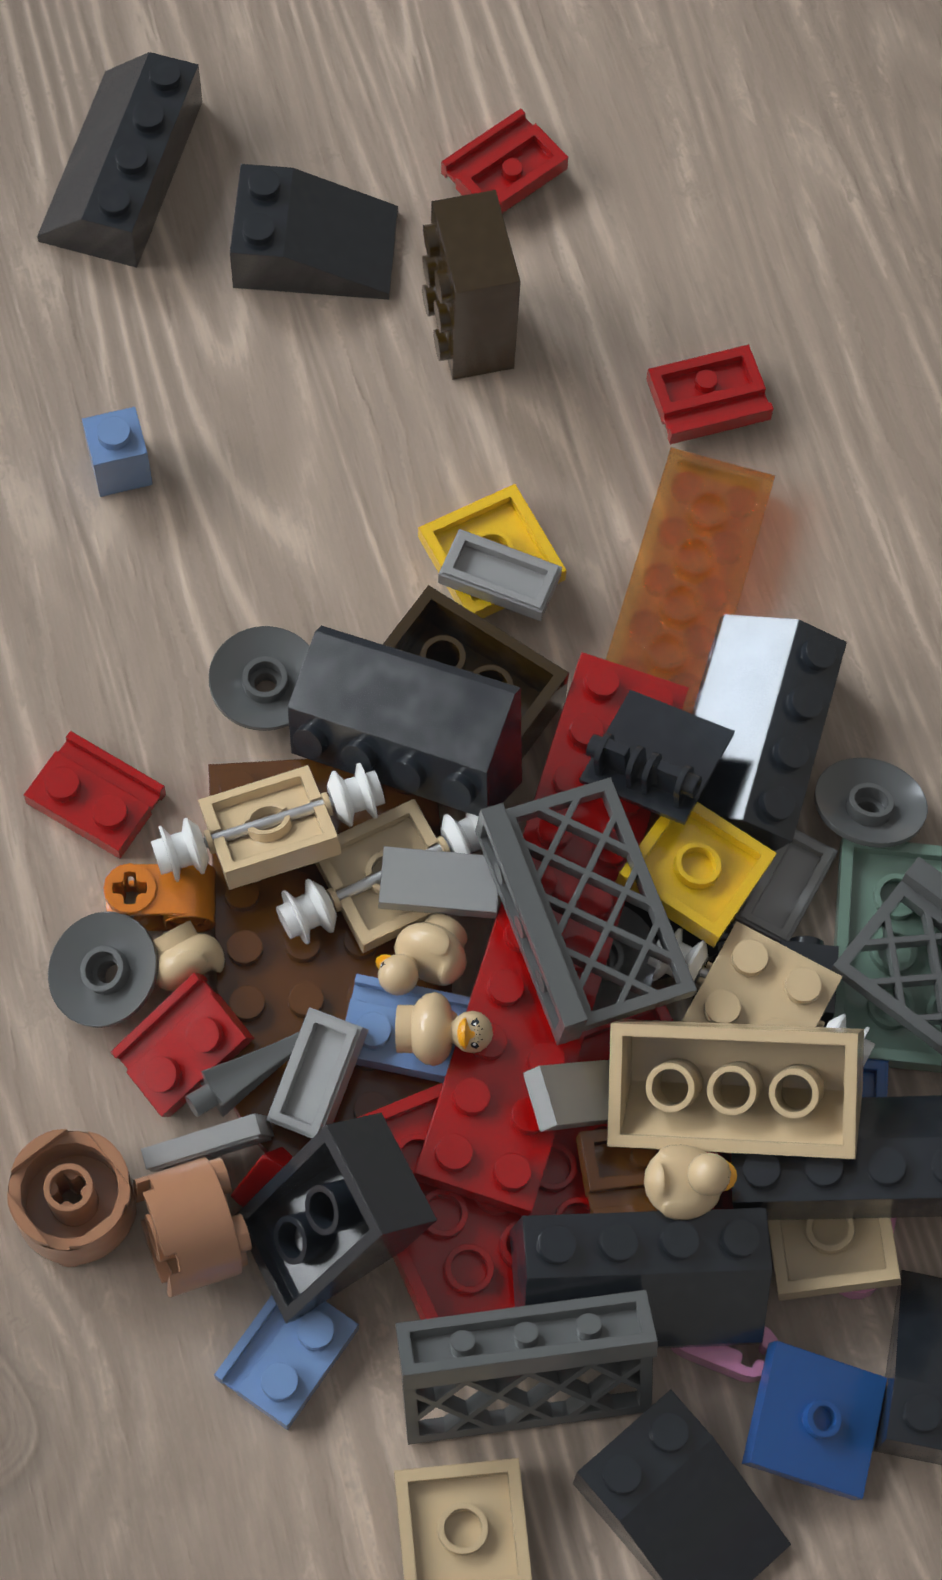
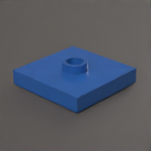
[742,1341,888,1500]

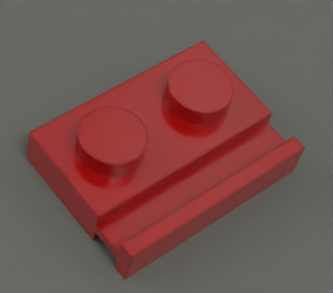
[441,108,569,213]
[646,344,774,445]
[23,731,166,859]
[110,973,255,1117]

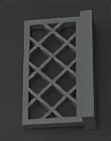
[475,777,697,1045]
[831,857,942,1055]
[395,1290,658,1445]

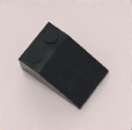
[230,164,398,300]
[235,1113,437,1323]
[874,1270,942,1465]
[573,1389,791,1580]

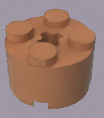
[7,1129,137,1267]
[133,1157,252,1298]

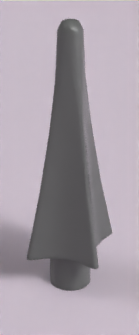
[185,1031,300,1117]

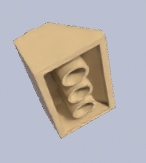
[607,1019,864,1159]

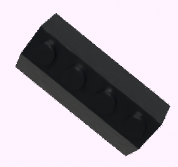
[37,52,202,268]
[692,614,847,852]
[288,625,522,816]
[731,1095,942,1220]
[510,1208,772,1349]

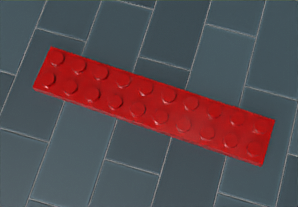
[414,652,689,1216]

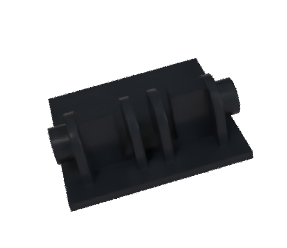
[579,690,735,825]

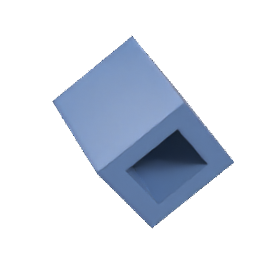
[82,407,153,497]

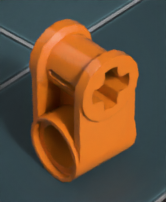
[103,863,215,933]

